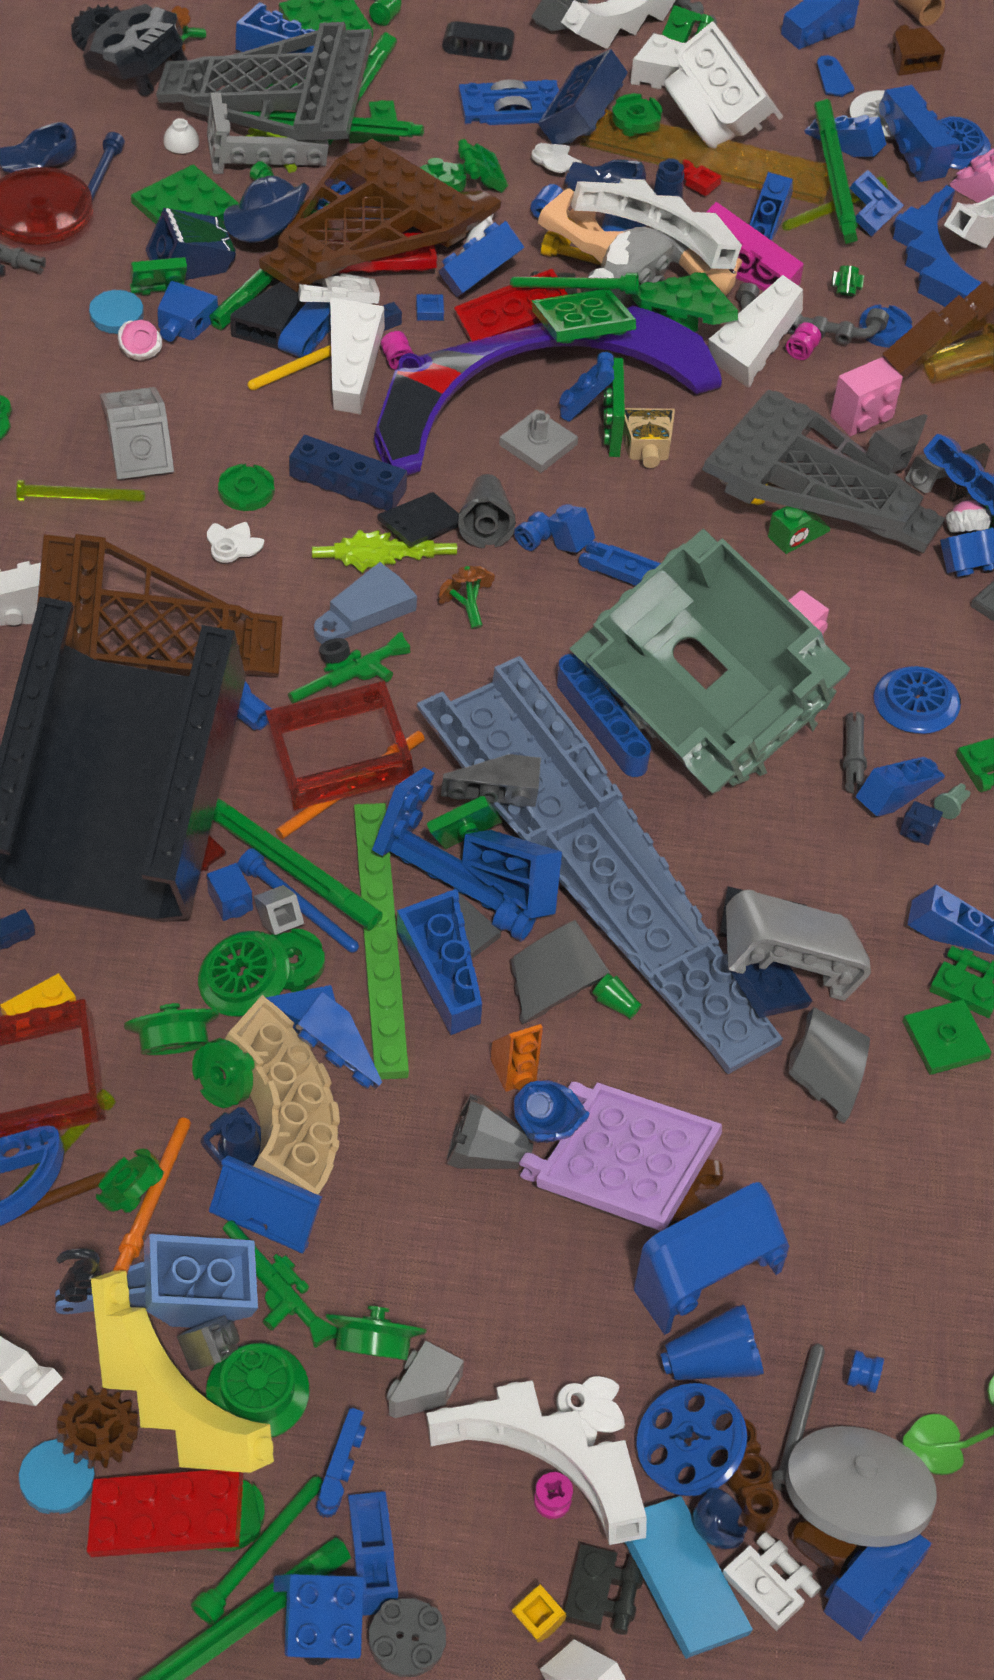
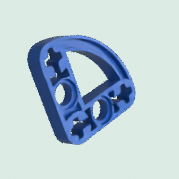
[0,1125,64,1226]

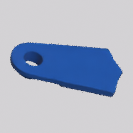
[817,55,855,98]

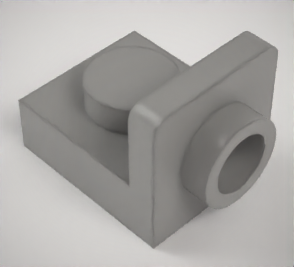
[905,454,948,493]

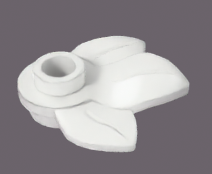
[531,143,582,173]
[207,522,264,563]
[556,1376,625,1447]

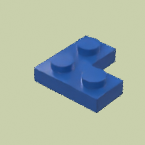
[850,170,904,237]

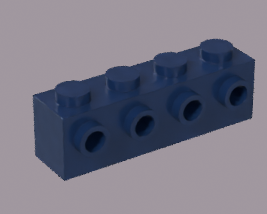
[289,434,407,511]

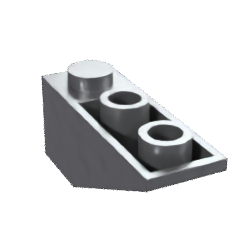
[866,414,928,473]
[441,754,541,807]

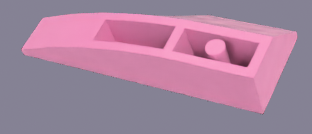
[950,148,994,203]

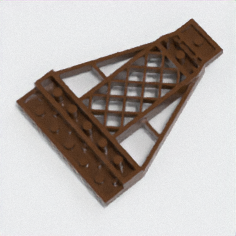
[259,139,485,292]
[36,534,283,677]

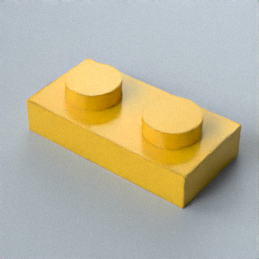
[0,973,76,1035]

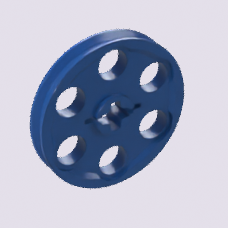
[637,1383,747,1496]

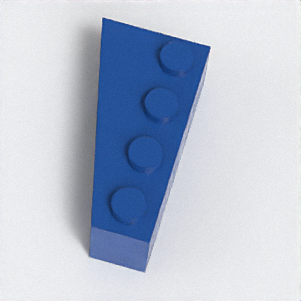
[236,2,316,53]
[879,85,960,182]
[397,888,482,1035]

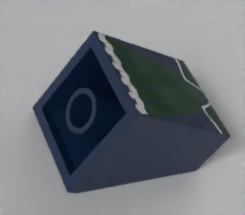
[145,208,236,281]

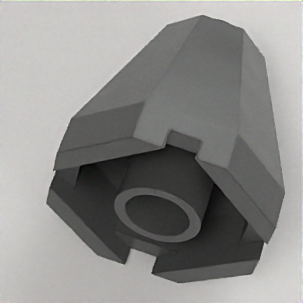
[447,1093,533,1169]

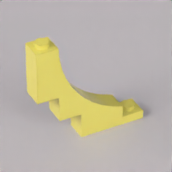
[91,1271,274,1473]

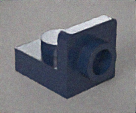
[900,801,943,846]

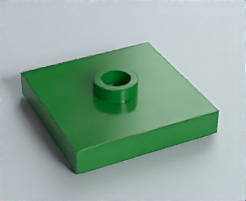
[427,795,502,849]
[902,999,992,1075]

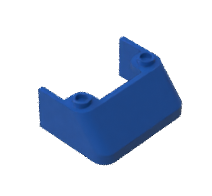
[634,1182,789,1335]

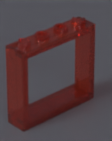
[266,681,414,810]
[0,998,106,1138]

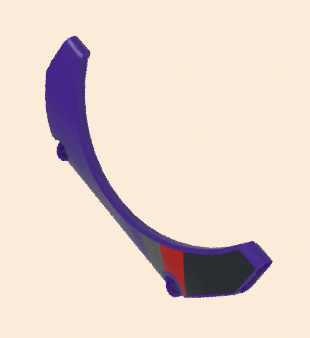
[374,306,722,476]

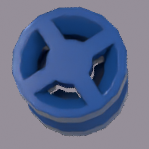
[847,1350,884,1393]

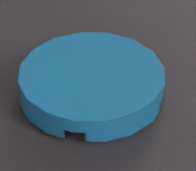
[89,290,144,334]
[19,1439,95,1514]

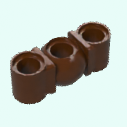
[720,1419,779,1533]

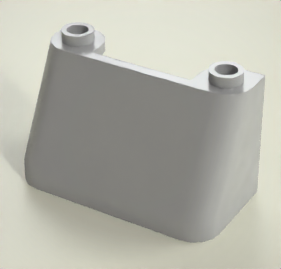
[726,890,871,1001]

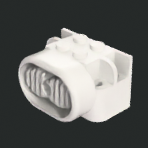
[664,21,784,151]

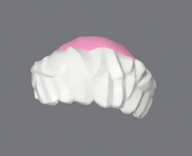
[117,320,162,361]
[945,500,993,532]

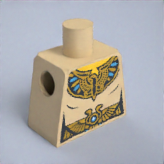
[622,408,675,468]

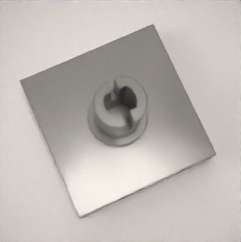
[499,409,578,473]

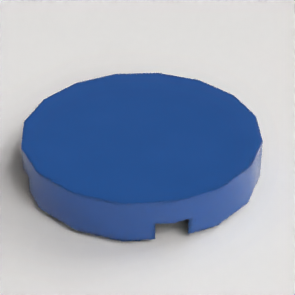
[859,305,912,348]

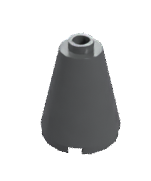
[458,474,516,548]

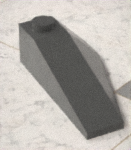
[531,0,588,31]

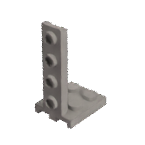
[207,92,329,174]

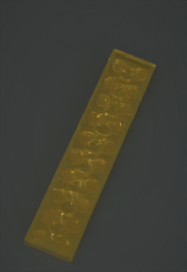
[581,109,831,206]

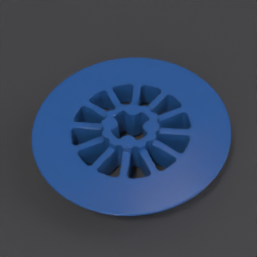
[937,116,991,169]
[874,666,961,734]

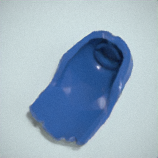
[514,1080,590,1143]

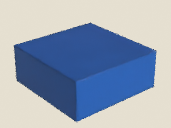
[416,294,444,321]

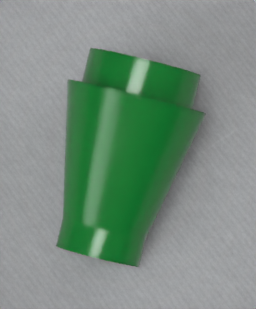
[592,973,642,1020]

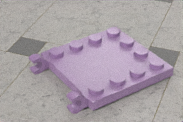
[519,1082,722,1231]

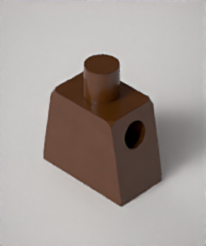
[890,24,945,76]

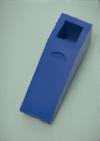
[805,115,887,157]
[749,172,793,241]
[856,757,945,816]
[907,885,994,955]
[295,992,382,1089]

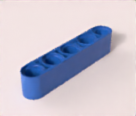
[557,654,651,777]

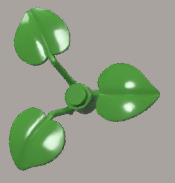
[902,1376,994,1475]

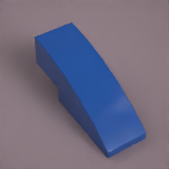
[348,1491,398,1616]

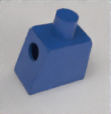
[157,281,218,342]

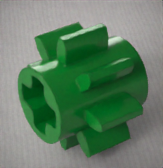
[831,266,865,296]

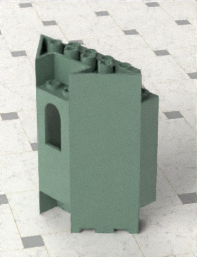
[569,528,851,794]

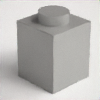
[254,885,304,935]

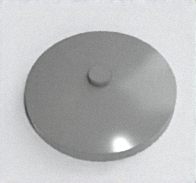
[786,1426,937,1547]

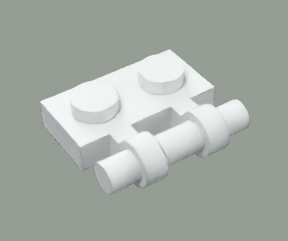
[723,1532,822,1631]

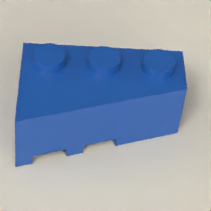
[781,0,859,50]
[438,221,524,298]
[462,830,562,919]
[824,1534,932,1642]

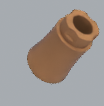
[897,0,945,26]

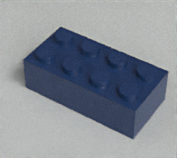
[538,49,628,145]

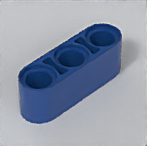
[278,302,331,358]

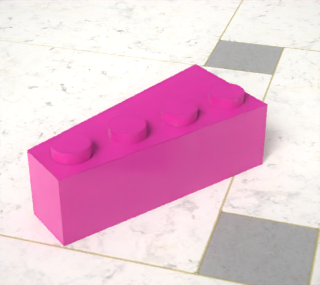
[706,202,804,291]

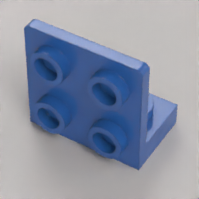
[274,1574,364,1659]

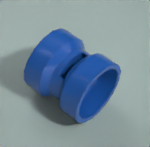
[514,511,552,551]
[492,900,536,942]

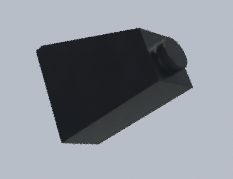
[230,282,305,350]

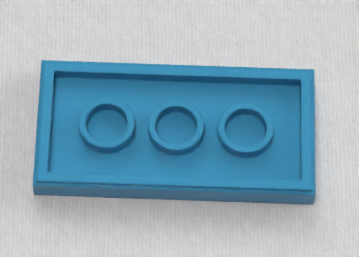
[625,1496,753,1659]

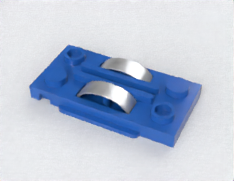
[458,80,559,125]

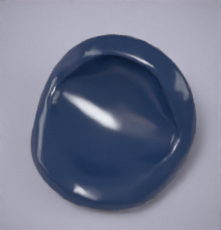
[223,175,309,243]

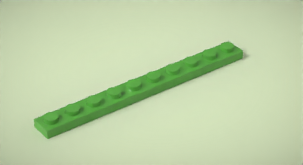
[354,803,409,1080]

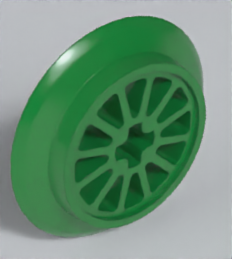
[198,931,290,1016]

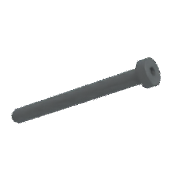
[772,1344,825,1493]

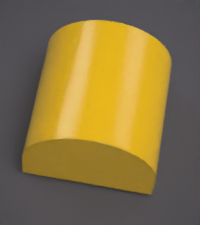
[511,1584,566,1642]

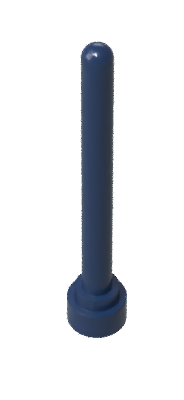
[73,132,125,224]

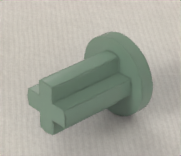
[934,783,971,819]

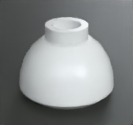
[163,118,199,154]

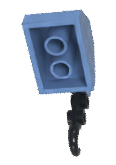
[55,1234,258,1328]

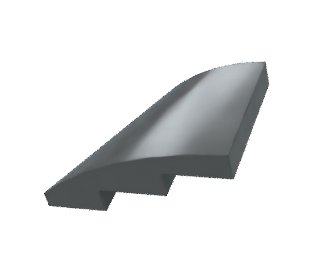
[511,920,610,1024]
[788,1007,870,1123]

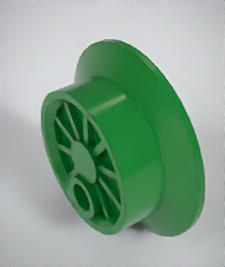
[124,1003,219,1056]
[325,1305,427,1360]
[206,1343,310,1438]

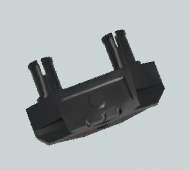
[83,4,187,96]

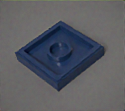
[727,961,813,1018]

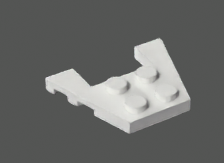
[298,273,380,304]

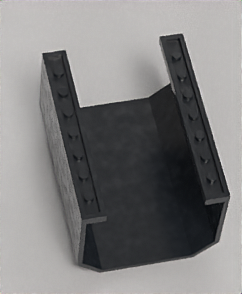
[0,597,246,922]

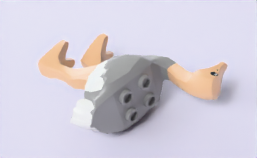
[538,188,742,308]

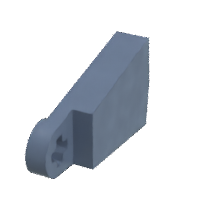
[314,562,417,644]

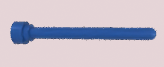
[237,848,359,953]

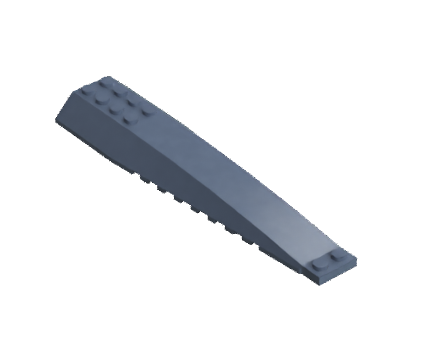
[416,656,783,1074]

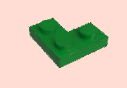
[348,100,400,143]

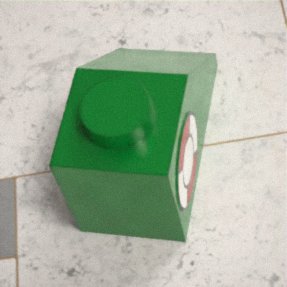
[768,506,830,554]

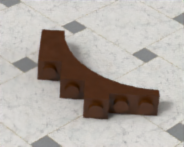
[882,280,994,380]

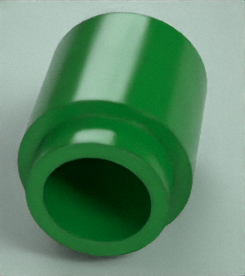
[369,0,401,26]

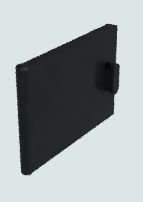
[377,492,459,547]

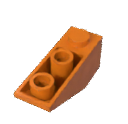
[490,1024,543,1092]

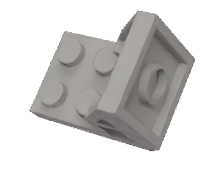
[100,387,174,479]

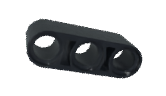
[442,21,515,61]

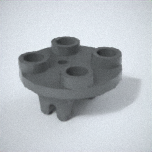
[369,1598,446,1677]

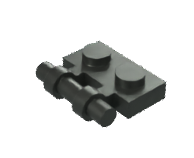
[564,1544,643,1635]

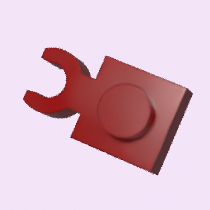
[682,159,722,196]

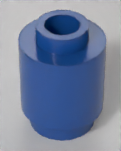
[531,184,563,219]

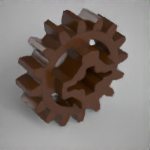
[56,1388,138,1469]

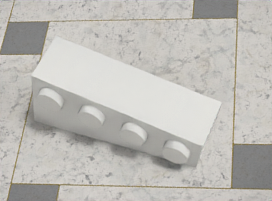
[631,33,685,89]
[709,275,803,388]
[330,297,385,414]
[0,561,41,626]

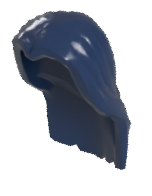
[0,122,77,175]
[565,159,646,191]

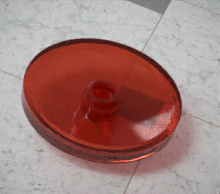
[0,167,93,245]

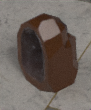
[792,1520,859,1575]

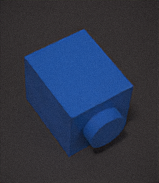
[547,504,596,553]
[207,863,253,921]

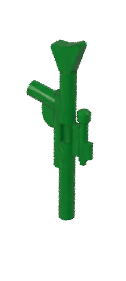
[288,632,411,704]
[223,1220,338,1348]

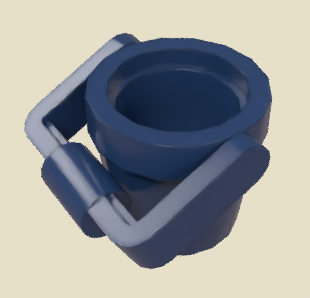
[200,1107,261,1169]

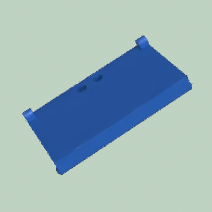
[209,1155,322,1254]

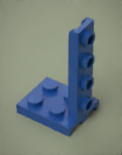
[372,767,506,911]

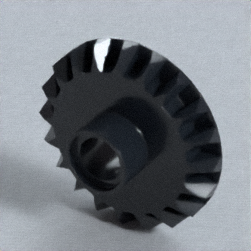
[71,4,125,51]

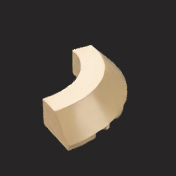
[225,995,340,1195]

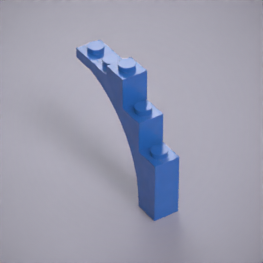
[893,185,982,307]

